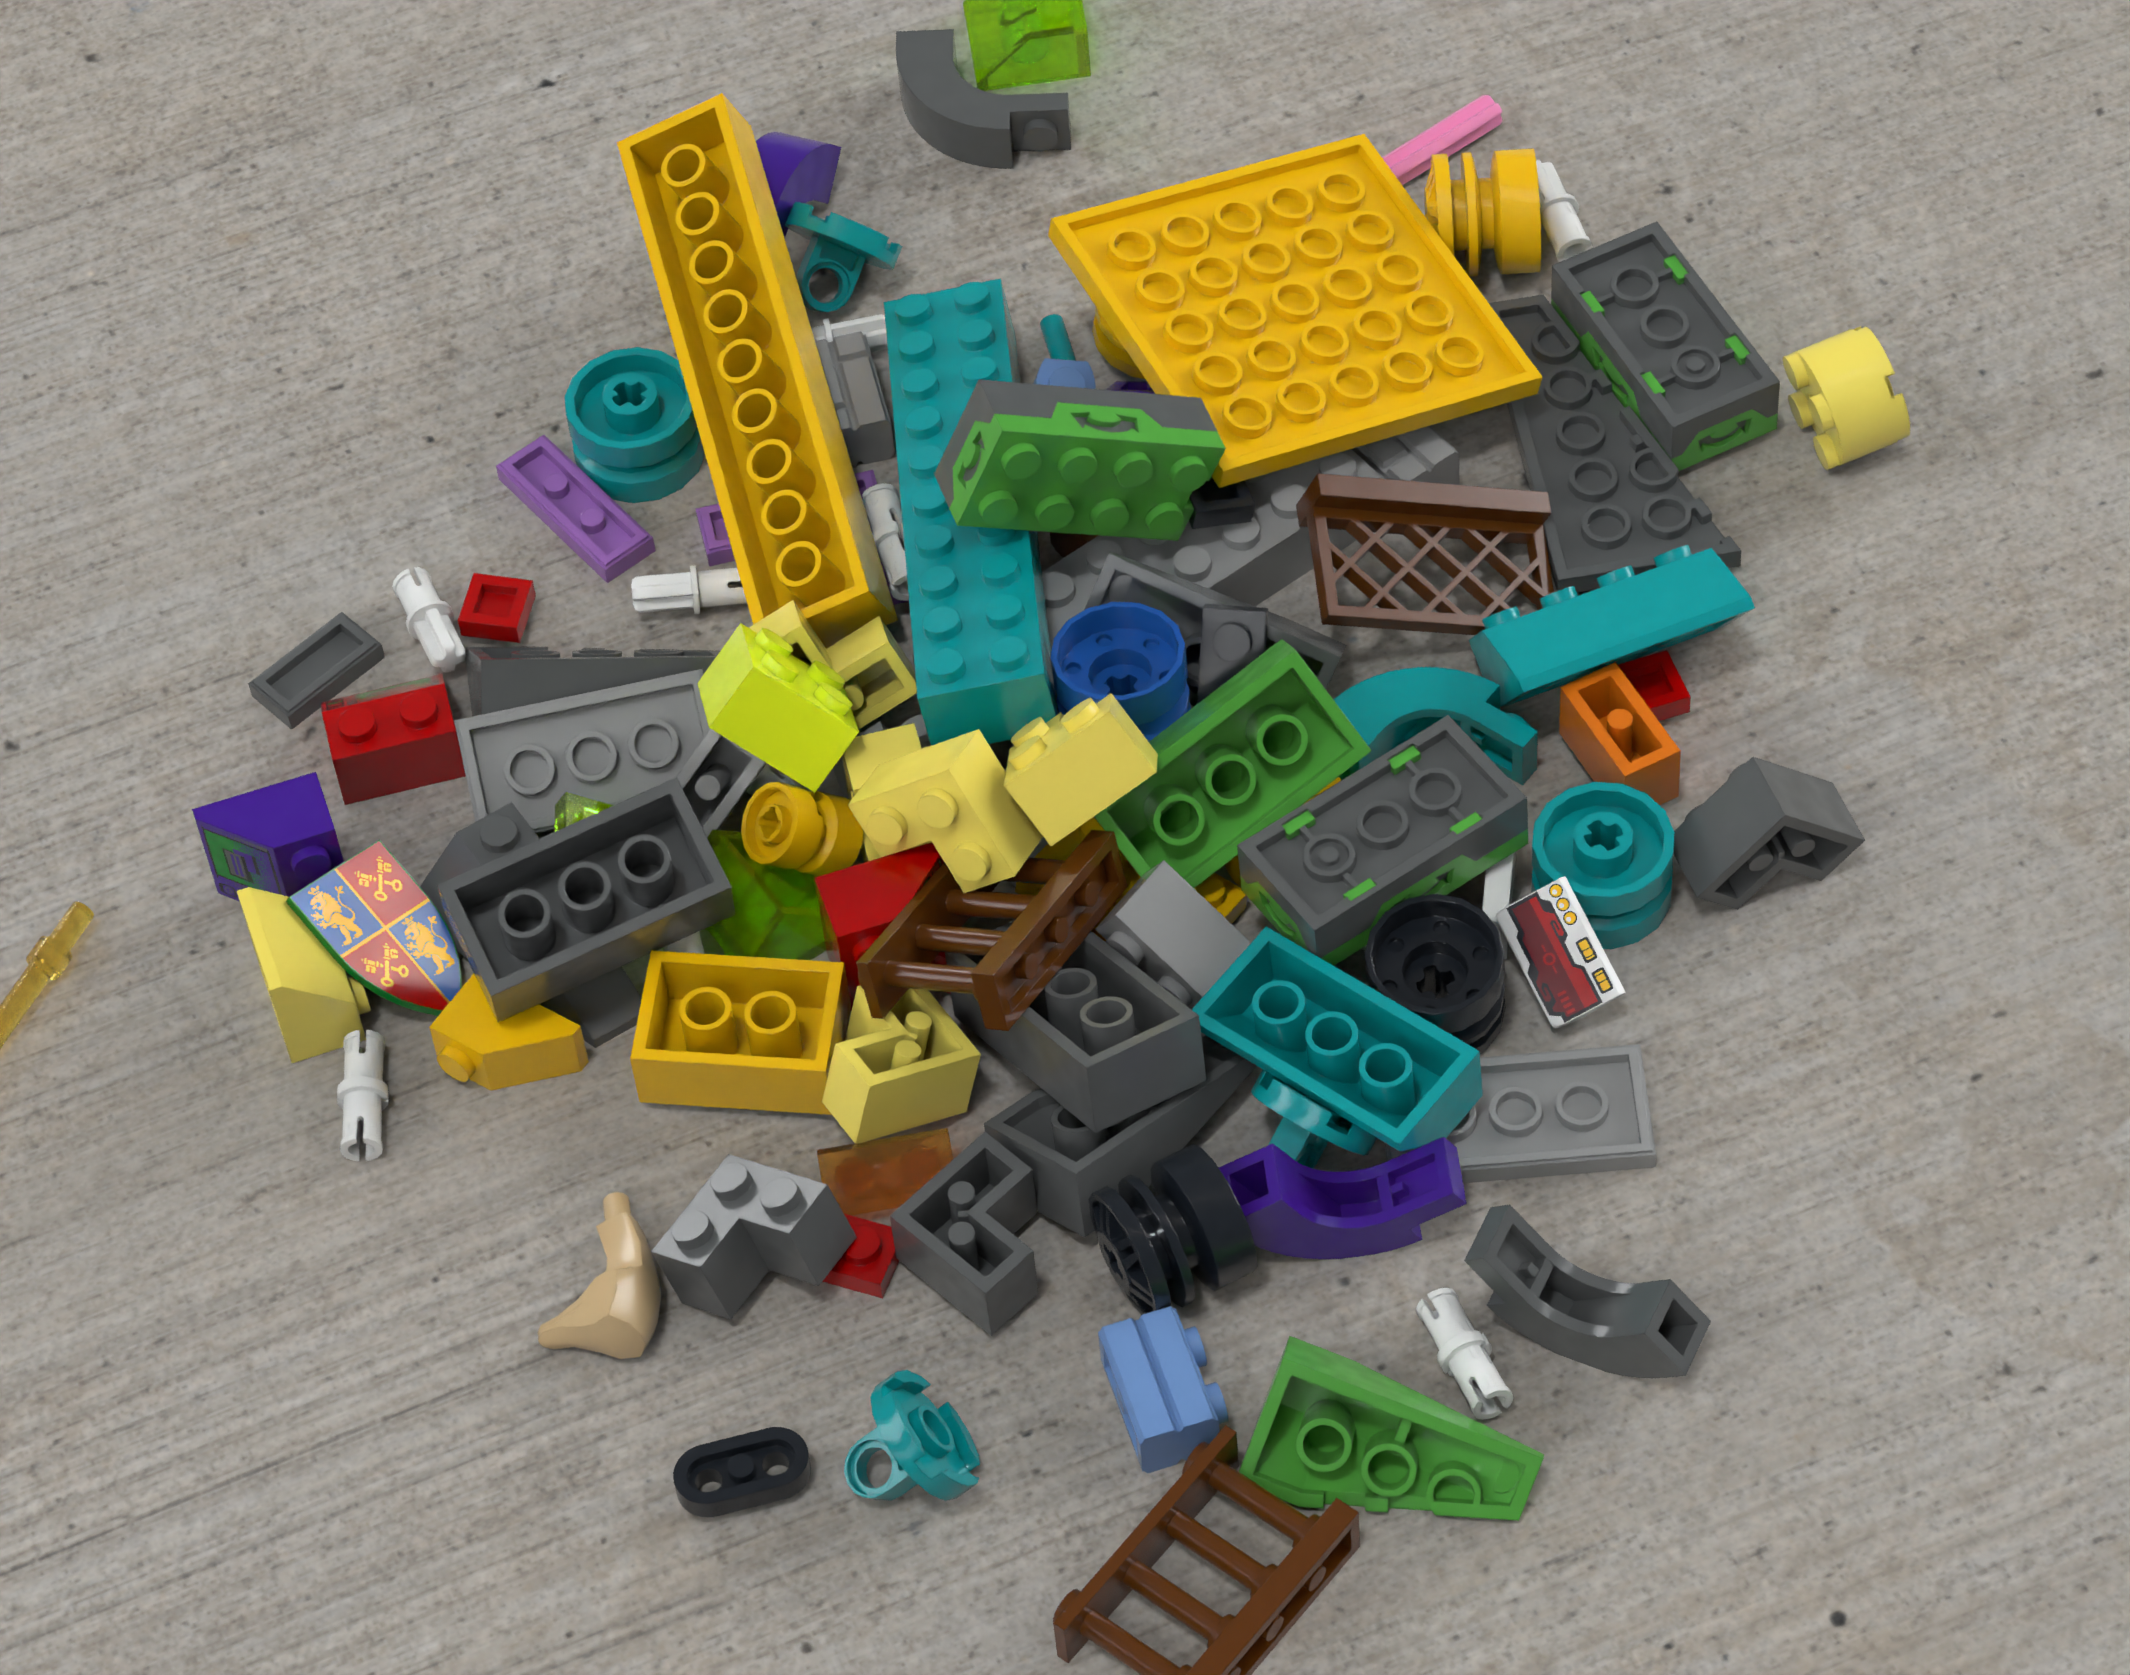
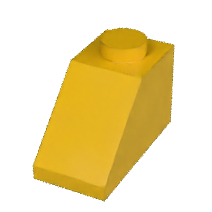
[429,973,589,1091]

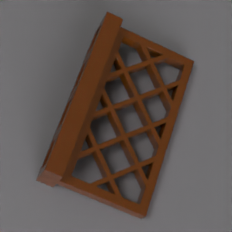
[1296,473,1554,635]

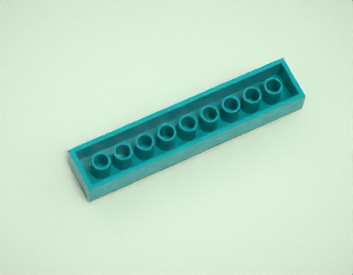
[884,278,1058,746]

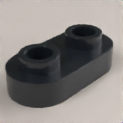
[673,1427,811,1518]

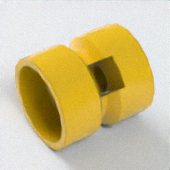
[741,782,863,876]

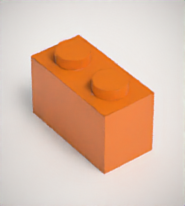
[1559,662,1681,805]

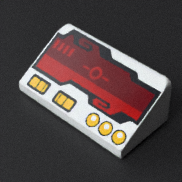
[1496,876,1626,1028]

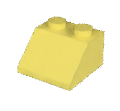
[237,887,371,1063]

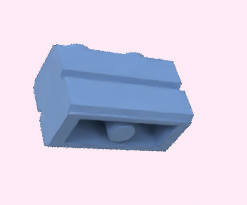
[1098,1306,1228,1473]

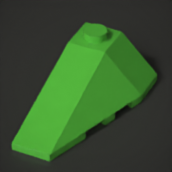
[1239,1336,1544,1520]

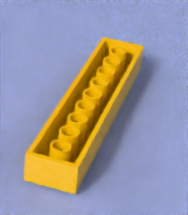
[617,93,898,649]

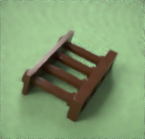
[856,830,1128,1031]
[1053,1425,1360,1675]

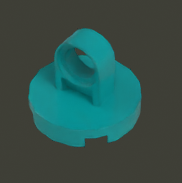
[785,202,903,312]
[1251,1069,1377,1169]
[844,1370,980,1501]

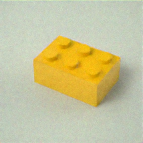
[630,950,851,1115]

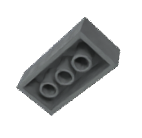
[437,777,736,1022]
[945,920,1207,1133]

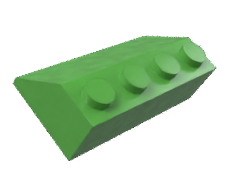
[1094,639,1372,888]

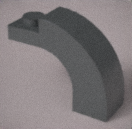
[896,29,1071,169]
[1464,1204,1711,1379]

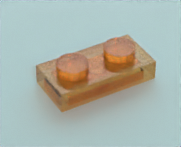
[817,1128,953,1215]

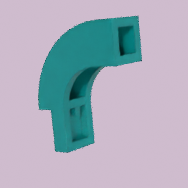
[1333,667,1538,786]

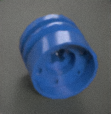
[1050,602,1191,742]

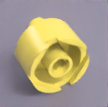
[1783,326,1910,470]

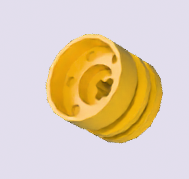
[1424,148,1541,277]

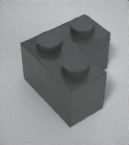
[1674,757,1865,910]
[890,1132,1038,1336]
[651,1154,857,1319]

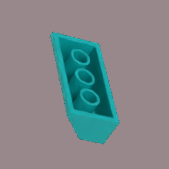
[1469,545,1755,709]
[1192,926,1483,1152]

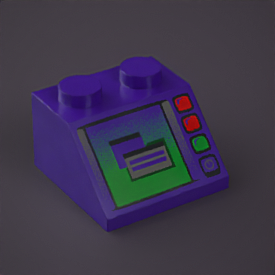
[192,772,344,902]

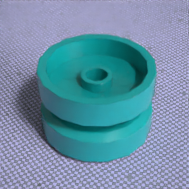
[564,347,705,503]
[1531,782,1675,950]

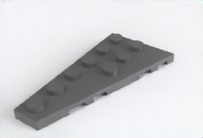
[1489,295,1741,592]

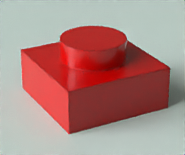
[457,573,536,643]
[1618,650,1691,721]
[822,1214,899,1299]

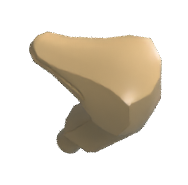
[538,1192,661,1359]

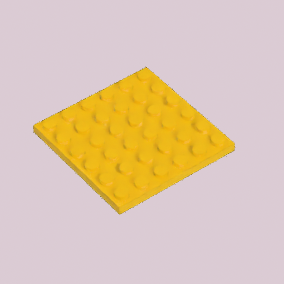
[1048,134,1543,488]

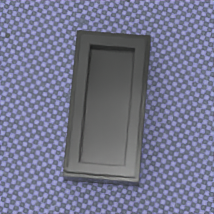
[248,612,385,730]

